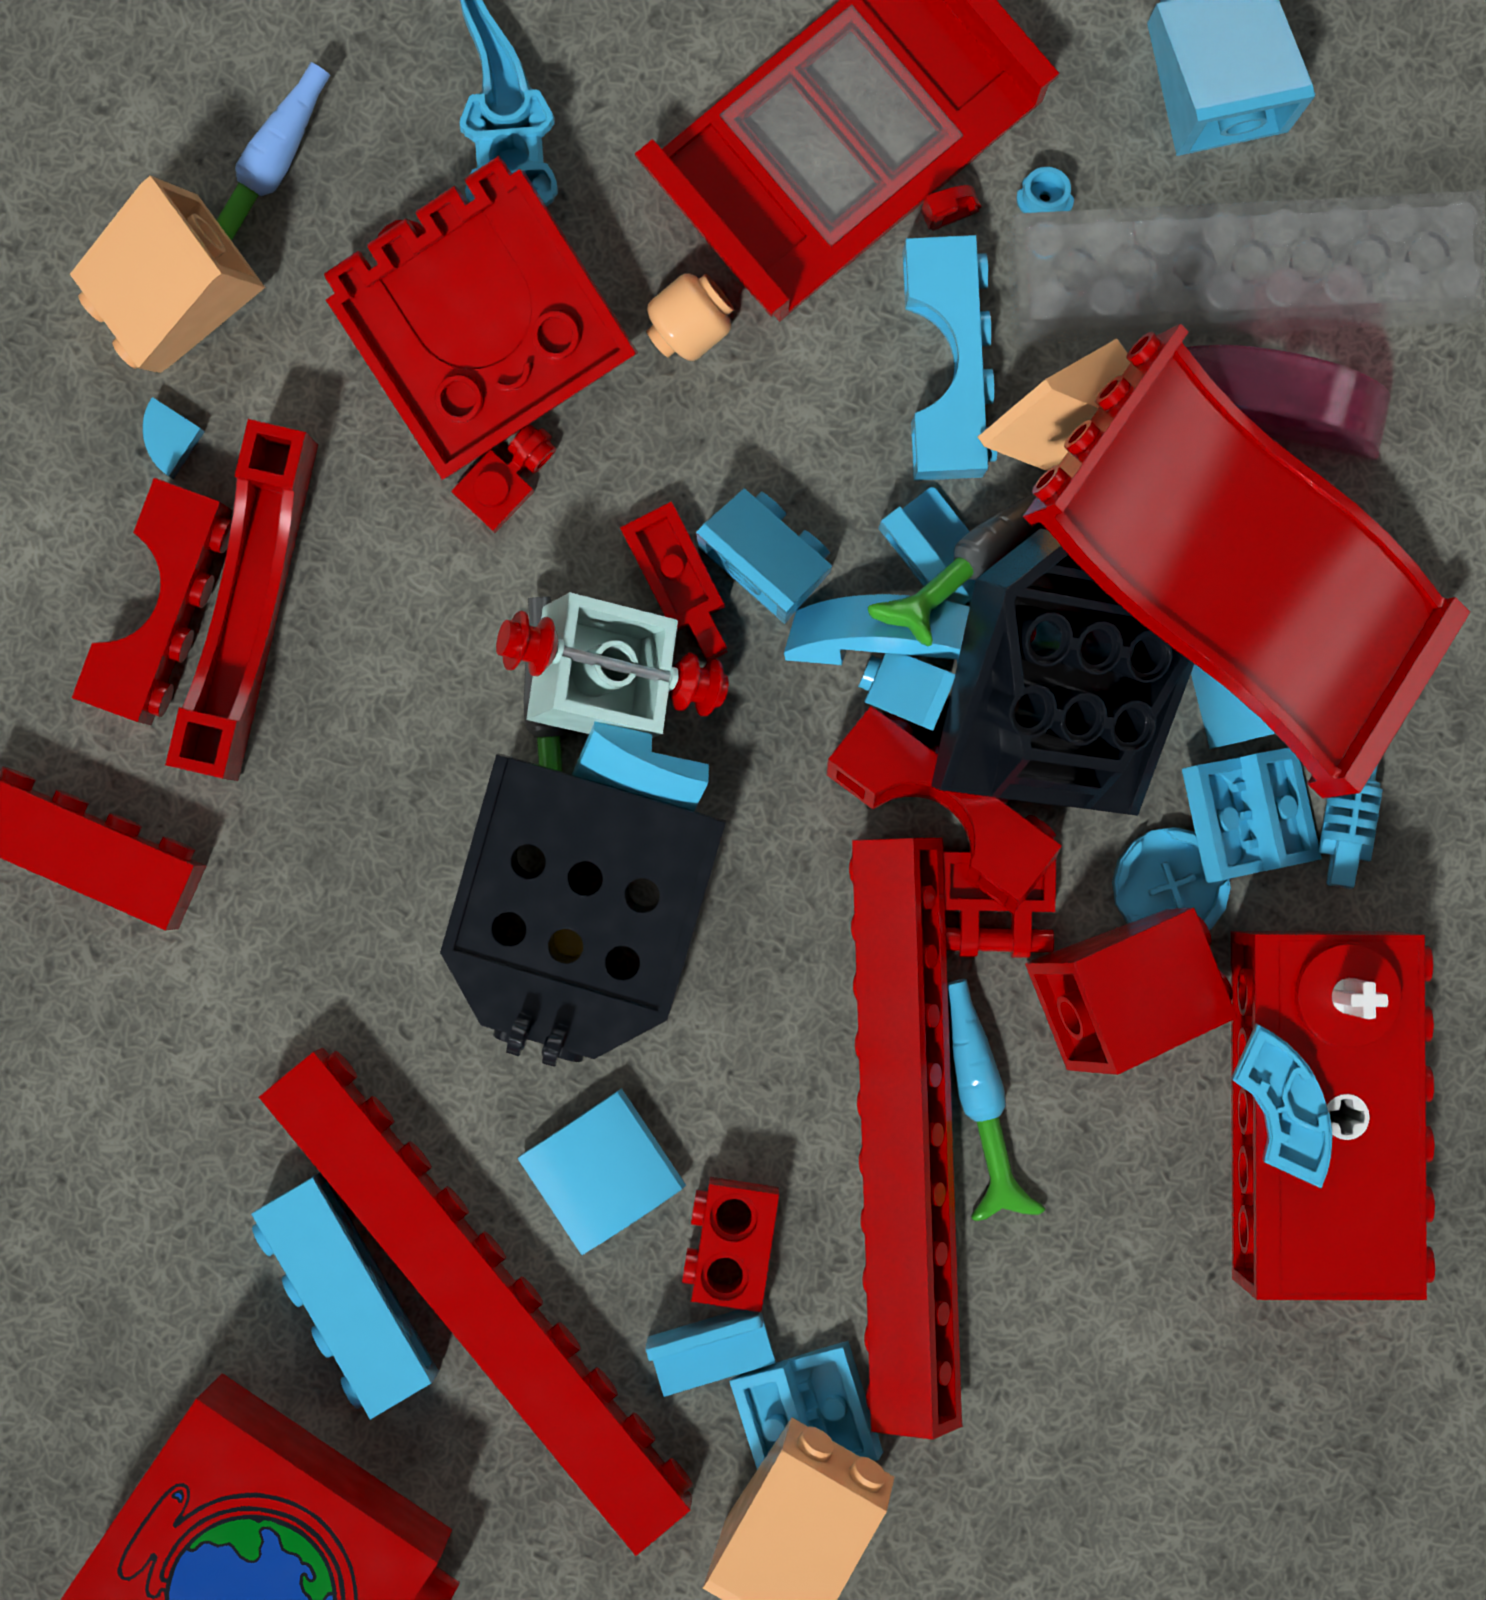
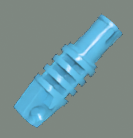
[1319,765,1383,889]

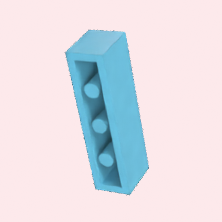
[251,1172,439,1420]

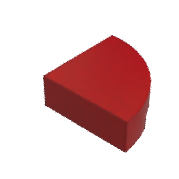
[921,185,982,231]

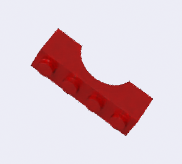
[71,478,232,725]
[827,706,1062,914]

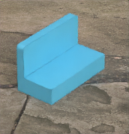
[878,487,976,606]
[645,1309,776,1397]

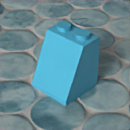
[1147,0,1315,156]

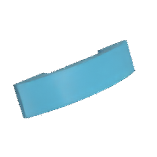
[784,594,970,665]

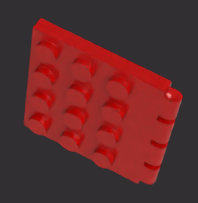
[324,155,638,480]

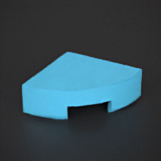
[143,397,205,480]

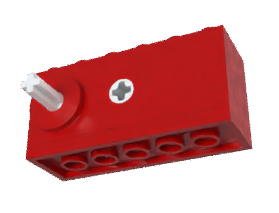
[1231,931,1435,1300]

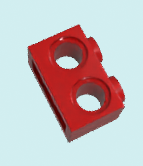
[682,1177,779,1312]

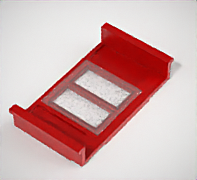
[635,0,1059,322]

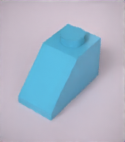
[858,653,955,731]

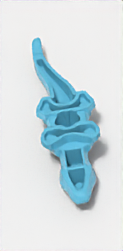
[460,0,558,207]

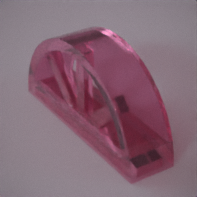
[1186,345,1391,460]

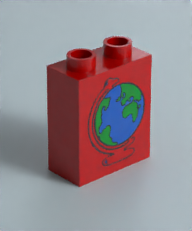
[60,1373,460,1600]

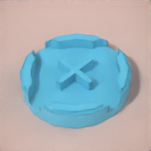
[1112,827,1231,930]

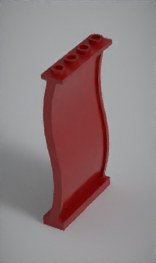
[1023,324,1470,799]

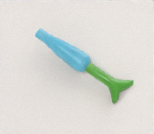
[947,979,1045,1221]

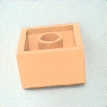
[978,338,1130,471]

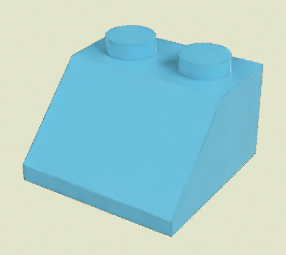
[696,488,832,624]

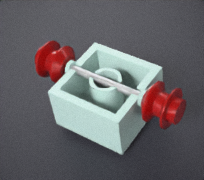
[496,592,729,738]

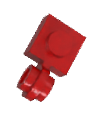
[451,424,557,533]

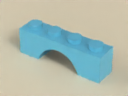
[902,235,997,481]

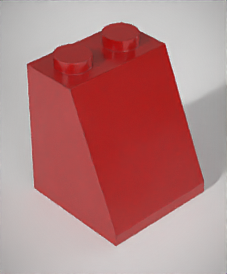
[1025,907,1237,1075]

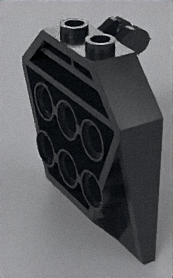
[931,529,1194,816]
[440,753,726,1067]

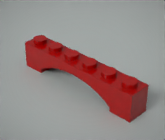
[165,419,318,781]

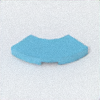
[1231,1024,1332,1188]

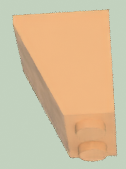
[70,175,266,373]
[703,1417,894,1600]

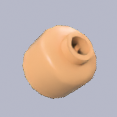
[646,273,734,361]

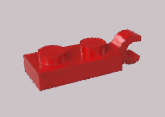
[620,501,728,662]

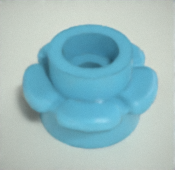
[1016,167,1074,224]

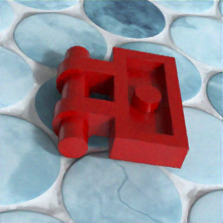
[943,852,1056,958]

